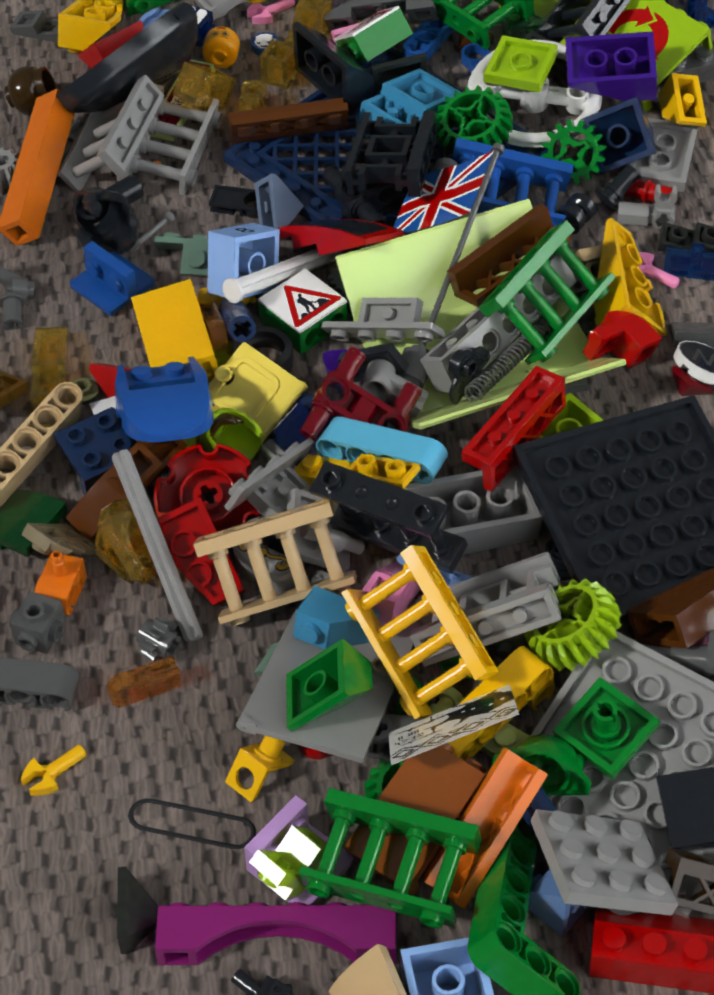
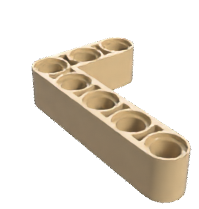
[0,382,83,508]

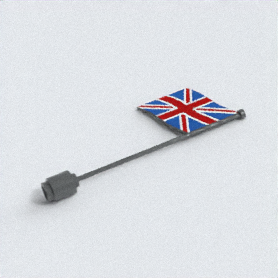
[393,143,505,389]

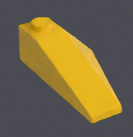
[58,0,124,53]
[594,218,667,336]

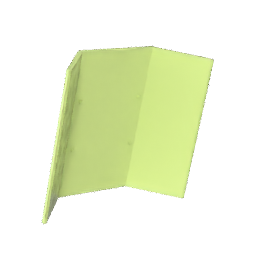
[335,199,626,430]

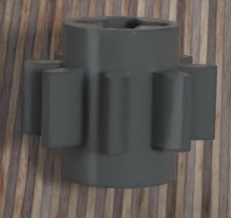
[136,617,181,662]

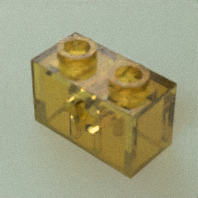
[172,61,237,112]

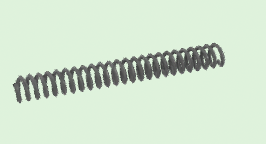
[464,309,556,402]

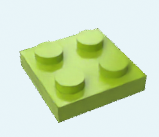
[483,35,558,93]

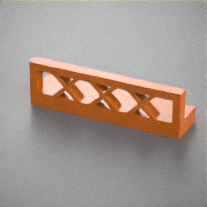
[422,747,548,909]

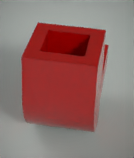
[582,310,662,369]

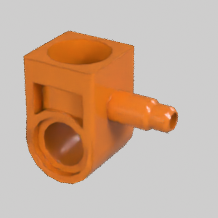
[34,551,87,616]

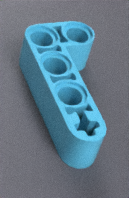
[316,416,448,484]

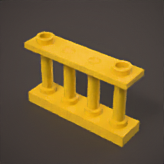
[342,545,499,720]

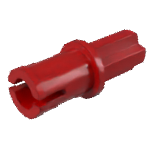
[624,180,678,204]

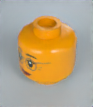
[202,26,240,68]

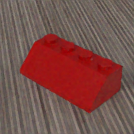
[588,907,714,994]

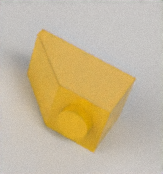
[658,73,707,127]

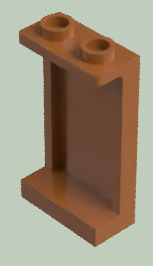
[343,743,486,896]

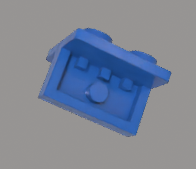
[70,241,155,316]

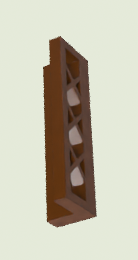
[228,97,349,144]
[447,204,571,307]

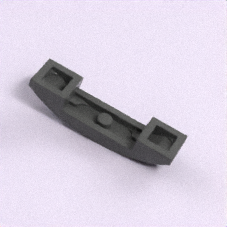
[324,0,439,34]

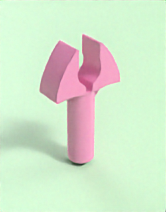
[247,0,295,24]
[638,252,680,288]

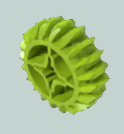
[524,578,622,671]

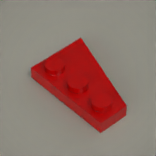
[138,497,246,606]

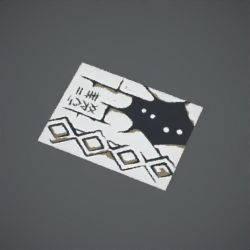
[388,684,519,765]

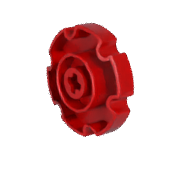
[154,444,262,549]

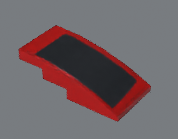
[277,219,405,256]

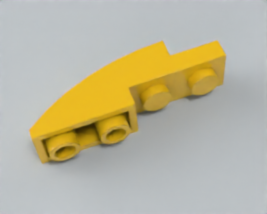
[294,453,421,489]

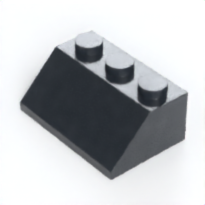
[293,21,375,111]

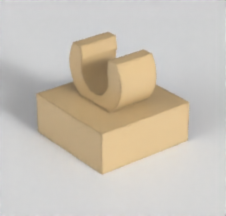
[575,244,603,274]

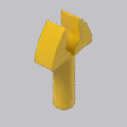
[21,745,86,796]

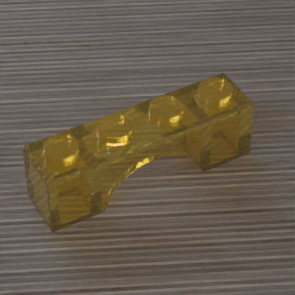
[260,0,333,89]

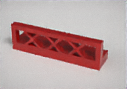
[461,366,566,492]

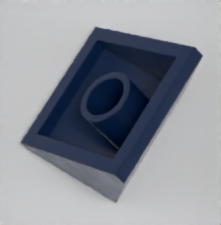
[582,97,656,175]

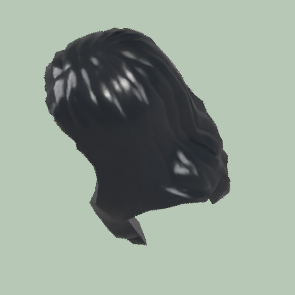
[72,187,138,254]

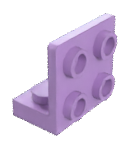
[244,795,354,905]

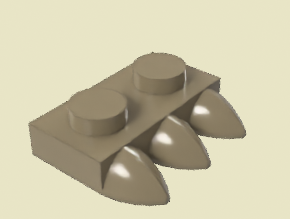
[22,523,100,555]

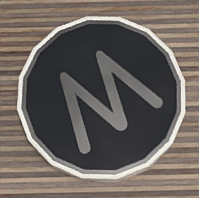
[673,341,714,385]

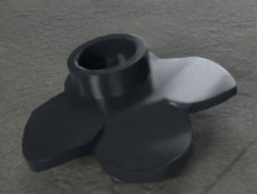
[448,346,490,405]

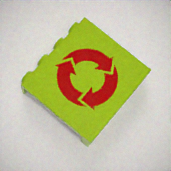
[560,0,713,113]

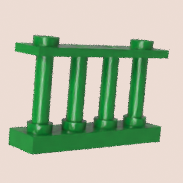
[432,0,535,50]
[478,220,615,365]
[299,788,482,929]

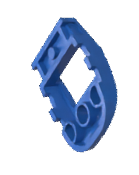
[115,357,214,442]

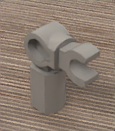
[617,184,678,228]

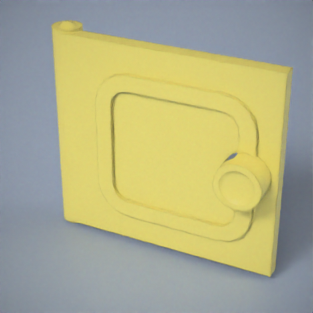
[209,342,308,443]

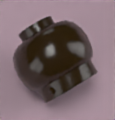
[5,66,57,115]

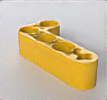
[448,646,555,761]

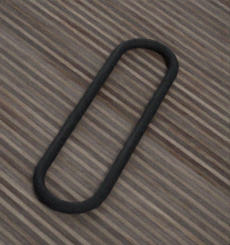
[128,798,256,849]

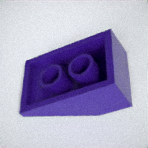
[565,31,657,101]

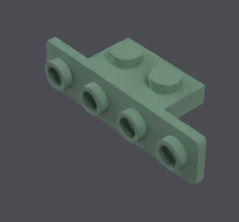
[154,232,208,277]

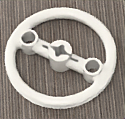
[467,39,602,148]

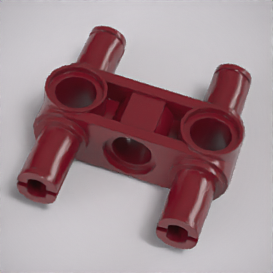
[299,347,422,441]

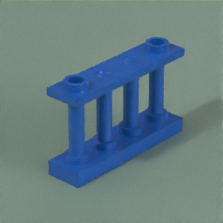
[451,138,574,226]

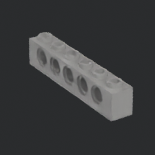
[420,254,577,393]

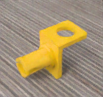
[225,735,294,802]

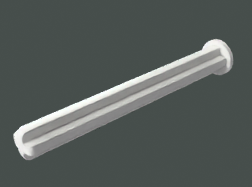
[223,249,343,303]

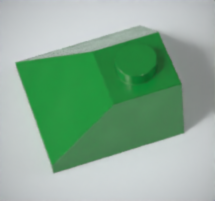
[286,638,373,732]

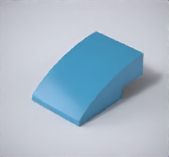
[358,68,462,124]

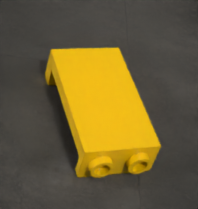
[131,279,218,381]

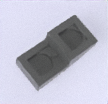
[10,10,58,43]

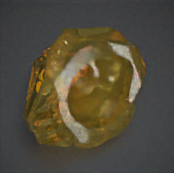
[95,498,157,584]

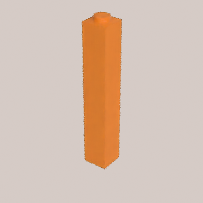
[0,88,75,245]

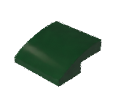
[0,489,68,558]

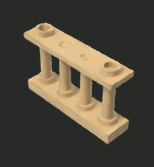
[193,499,357,626]

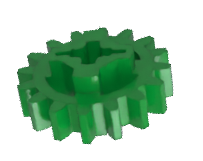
[541,119,607,184]

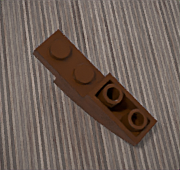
[66,439,188,541]

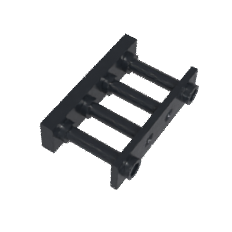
[535,0,630,43]
[309,461,468,574]

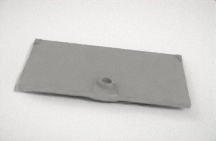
[236,570,423,764]

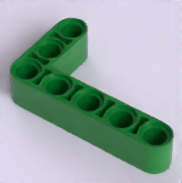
[468,817,581,995]

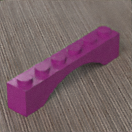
[155,902,396,965]

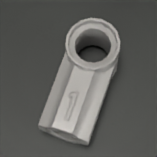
[361,359,429,417]

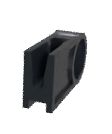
[209,185,258,218]

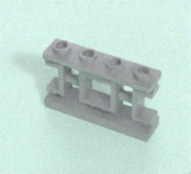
[410,552,561,667]

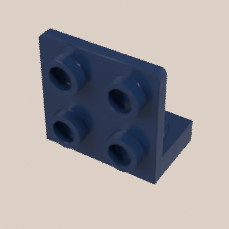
[55,407,137,495]

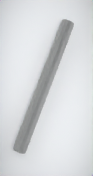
[112,449,203,643]

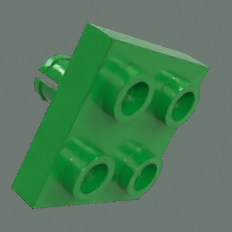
[552,677,660,781]

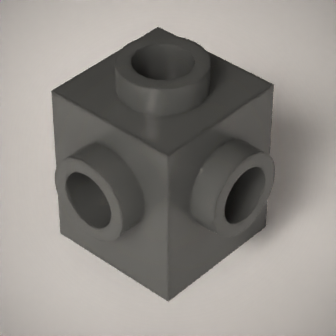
[9,591,66,654]

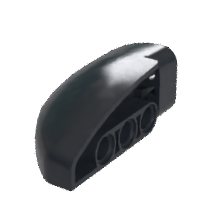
[56,2,198,113]

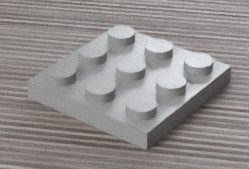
[531,809,678,916]

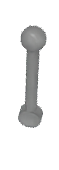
[130,212,175,251]

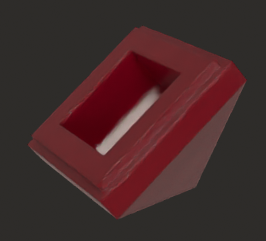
[671,365,713,396]

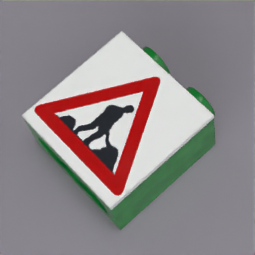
[334,6,413,64]
[258,268,348,354]

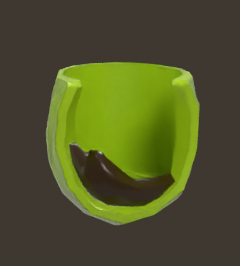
[200,407,264,462]

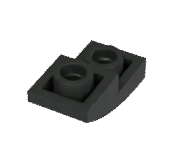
[657,222,714,257]

